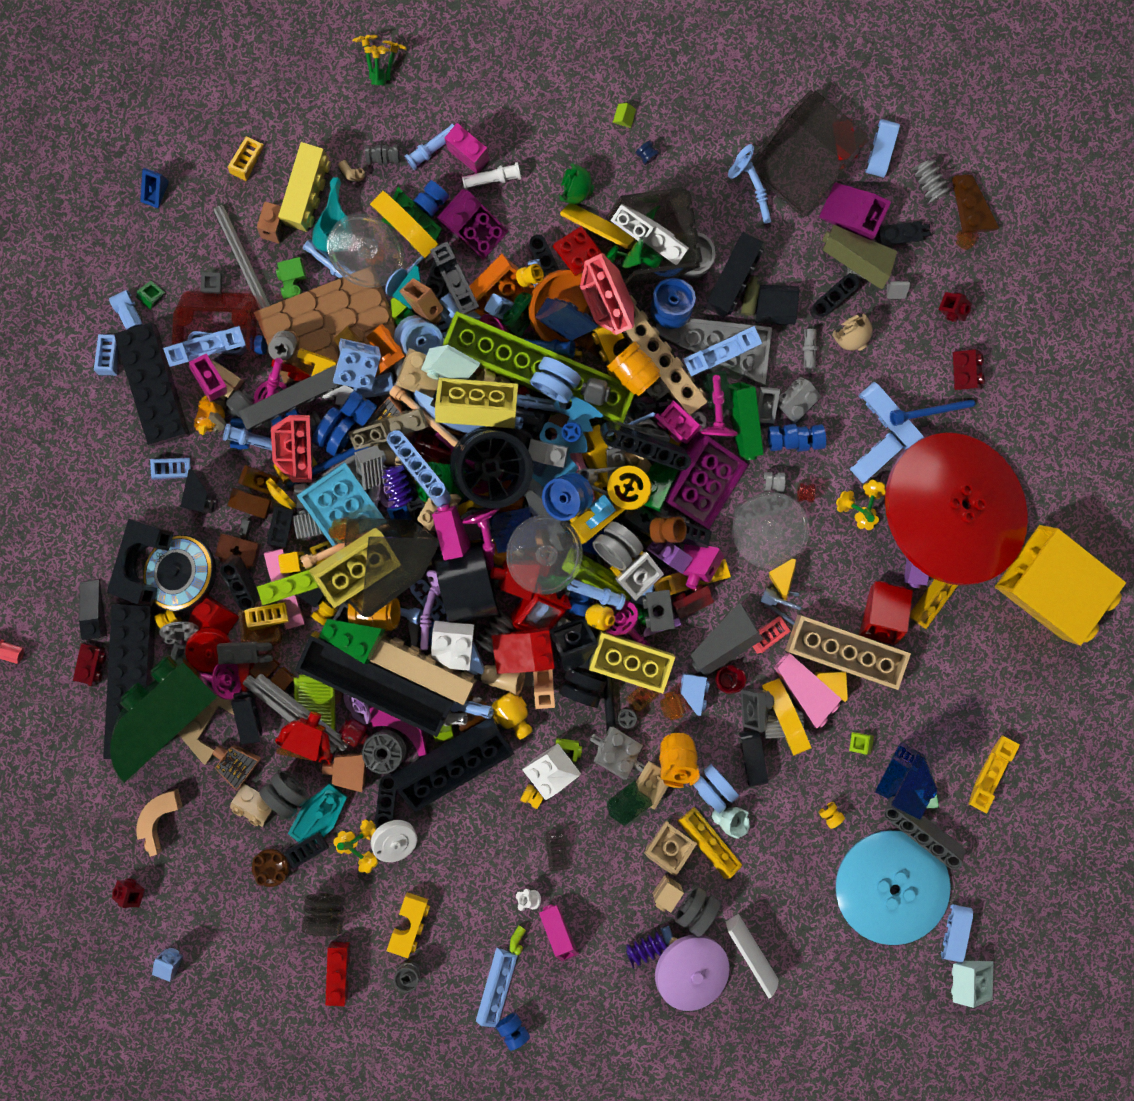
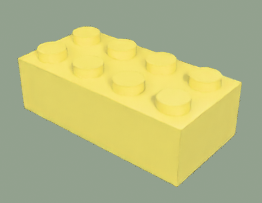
[278,142,331,232]
[435,378,518,428]
[309,528,401,608]
[588,630,675,694]

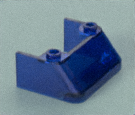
[875,742,938,820]

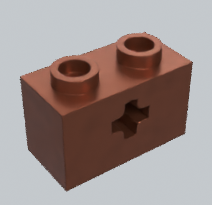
[215,534,262,569]

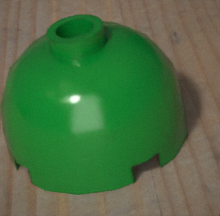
[559,163,594,204]

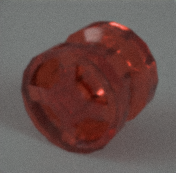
[797,483,815,503]

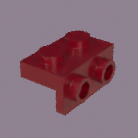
[953,349,985,390]
[671,584,714,619]

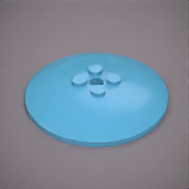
[836,830,950,945]

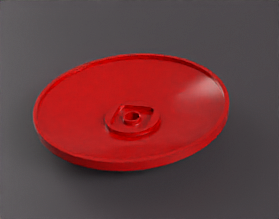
[885,433,1028,585]

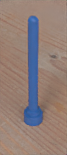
[890,400,976,426]
[286,446,370,488]

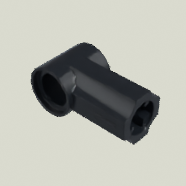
[516,407,551,433]

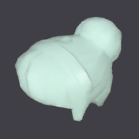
[712,807,750,839]

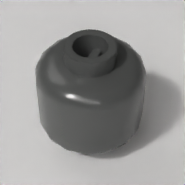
[581,378,611,405]
[226,390,255,418]

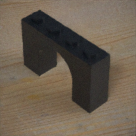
[107,518,174,607]

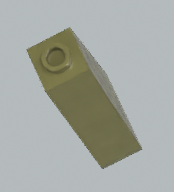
[822,224,897,289]

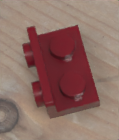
[73,643,107,687]

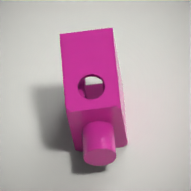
[683,545,724,589]

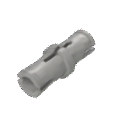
[802,329,818,369]

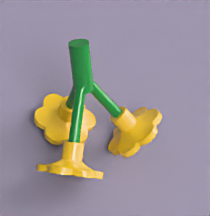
[836,480,886,530]
[333,819,378,873]

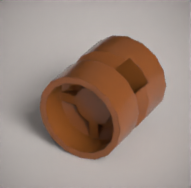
[650,517,687,543]

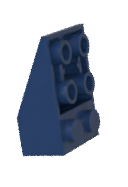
[535,297,598,341]

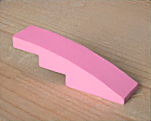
[264,548,305,629]

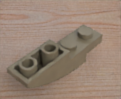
[348,408,428,450]

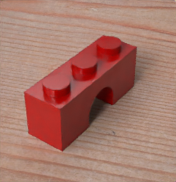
[325,942,350,1006]

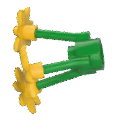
[352,35,407,85]

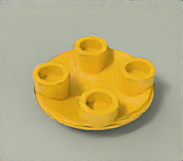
[266,478,296,510]

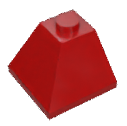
[188,595,240,635]

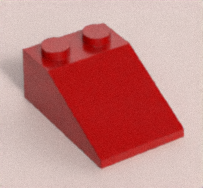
[491,627,555,674]

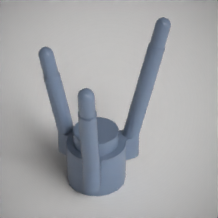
[761,587,802,625]

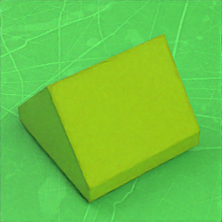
[613,103,636,128]
[391,298,408,320]
[434,724,454,742]

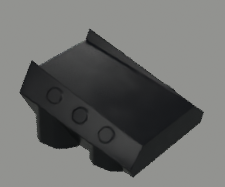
[755,285,800,326]

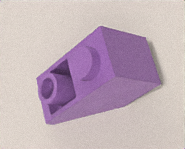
[646,541,693,574]

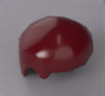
[715,665,747,694]

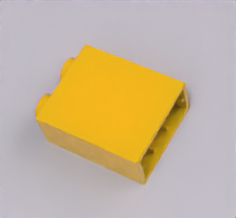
[995,525,1126,646]

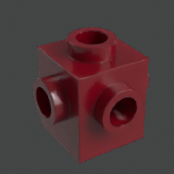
[938,292,972,322]
[112,878,145,908]

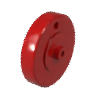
[185,628,232,672]

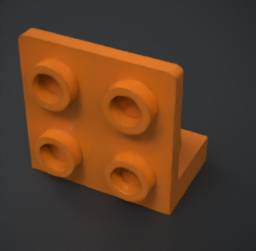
[366,324,405,378]

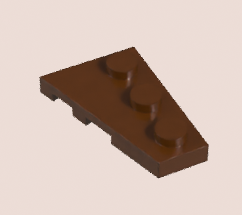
[952,174,999,233]

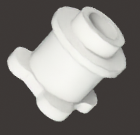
[516,889,541,911]

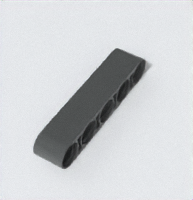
[884,796,965,869]

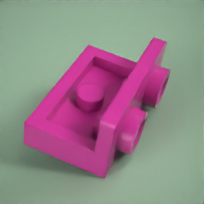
[655,400,702,444]

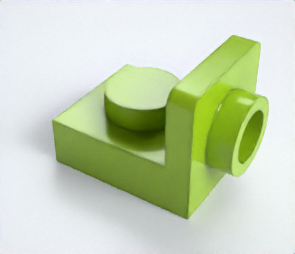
[555,738,582,762]

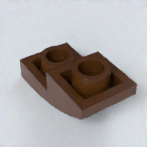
[227,488,272,519]

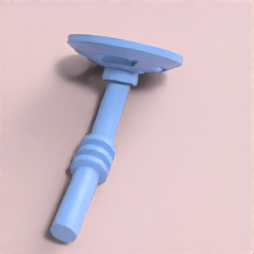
[728,144,771,224]

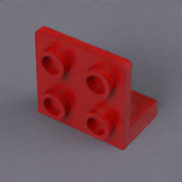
[553,226,602,276]

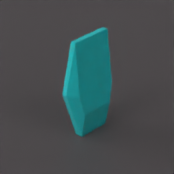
[288,783,348,849]

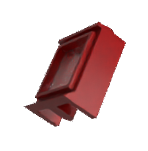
[511,581,572,631]

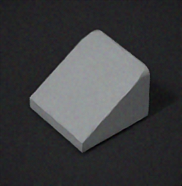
[887,281,910,299]

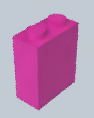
[444,123,489,173]

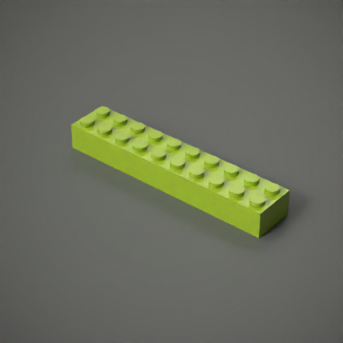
[442,311,634,423]

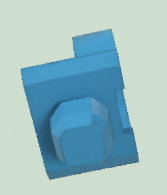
[585,495,616,529]

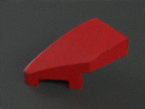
[271,359,311,381]

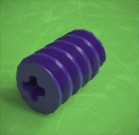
[381,465,414,509]
[626,932,667,969]

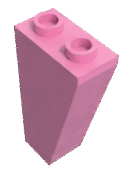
[774,653,842,728]

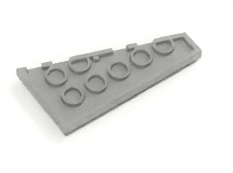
[656,318,772,386]

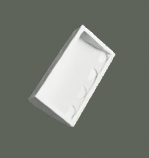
[726,914,779,998]

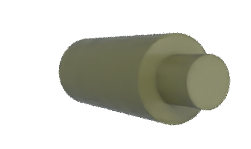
[741,276,760,316]

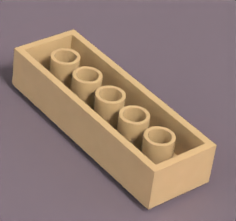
[785,614,911,690]
[370,632,477,705]

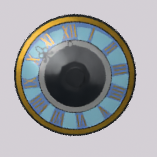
[143,535,216,612]

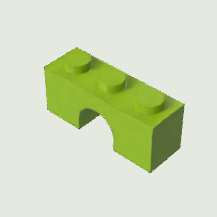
[257,570,319,605]

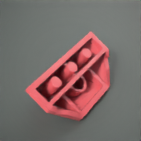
[580,253,634,335]
[271,415,313,483]

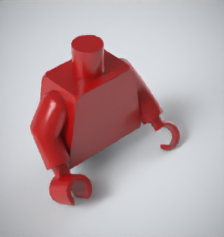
[275,711,333,765]

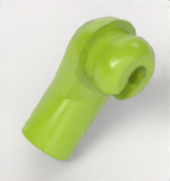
[509,925,526,955]

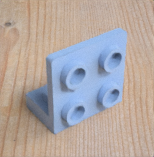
[333,338,381,391]

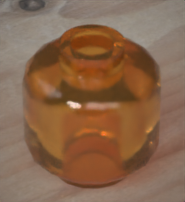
[329,517,359,544]
[660,691,687,721]

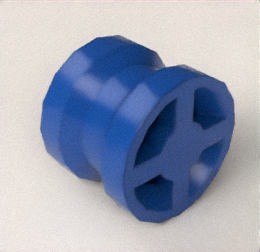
[562,422,582,442]

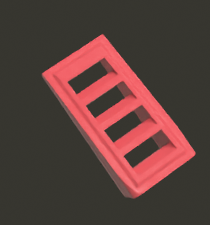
[752,616,791,654]

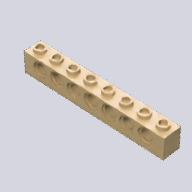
[622,295,707,415]

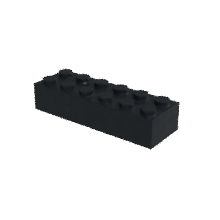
[114,322,190,446]
[392,717,515,812]

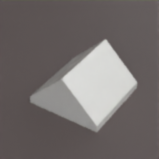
[615,552,664,601]

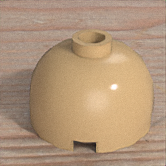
[832,314,873,351]

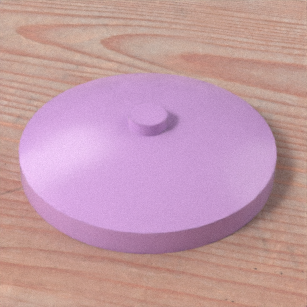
[655,935,729,1011]

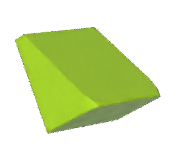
[849,732,874,755]

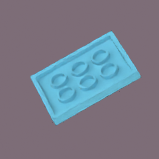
[296,462,387,546]

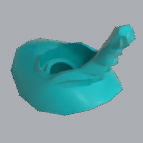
[312,177,353,253]

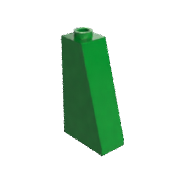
[724,382,764,460]

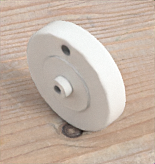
[370,820,417,862]

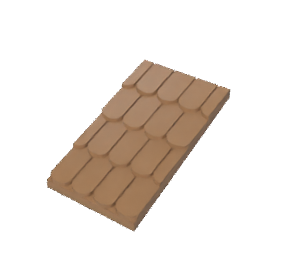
[254,266,397,384]

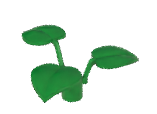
[606,205,663,269]

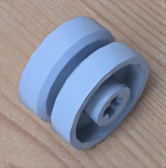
[394,315,443,356]
[530,357,581,404]
[693,764,739,814]

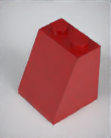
[859,581,913,645]

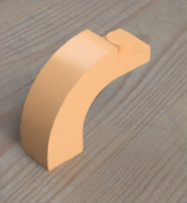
[533,669,555,709]
[136,789,183,856]

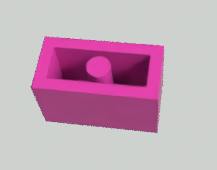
[189,353,227,402]

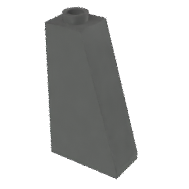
[691,603,763,676]

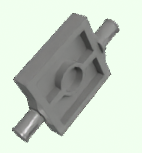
[590,727,645,780]

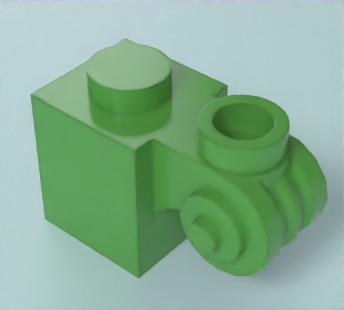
[276,257,307,299]

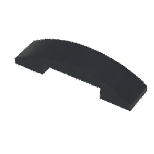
[430,242,480,315]

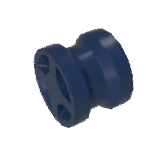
[635,141,660,165]

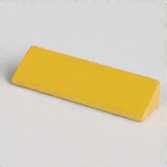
[560,203,636,249]
[909,579,958,629]
[677,806,743,879]

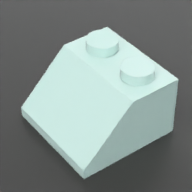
[421,345,480,380]
[951,961,993,1008]

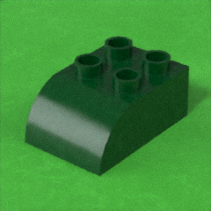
[110,654,217,783]

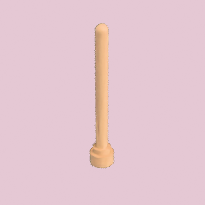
[389,385,458,447]
[300,523,389,571]

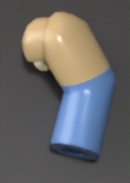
[661,926,679,946]

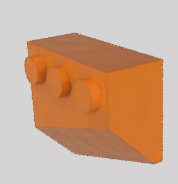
[469,254,534,325]

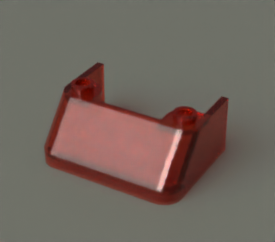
[172,291,258,352]

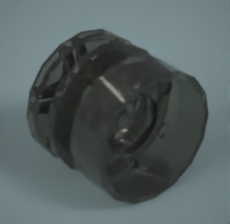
[302,893,345,936]

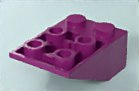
[818,182,891,240]
[437,189,508,260]

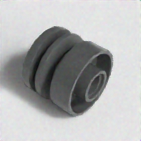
[362,728,408,774]

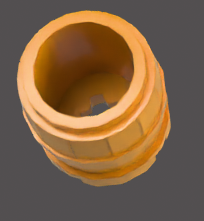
[607,341,661,396]
[348,592,401,631]
[659,733,700,788]

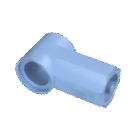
[109,290,143,330]

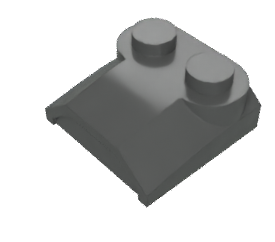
[741,689,774,732]

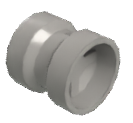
[763,472,785,492]

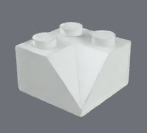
[431,621,474,670]
[522,743,581,800]

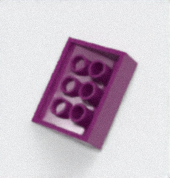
[664,432,748,529]

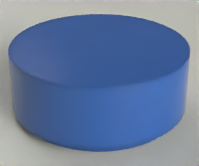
[254,335,267,355]

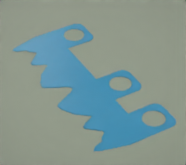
[532,395,604,487]

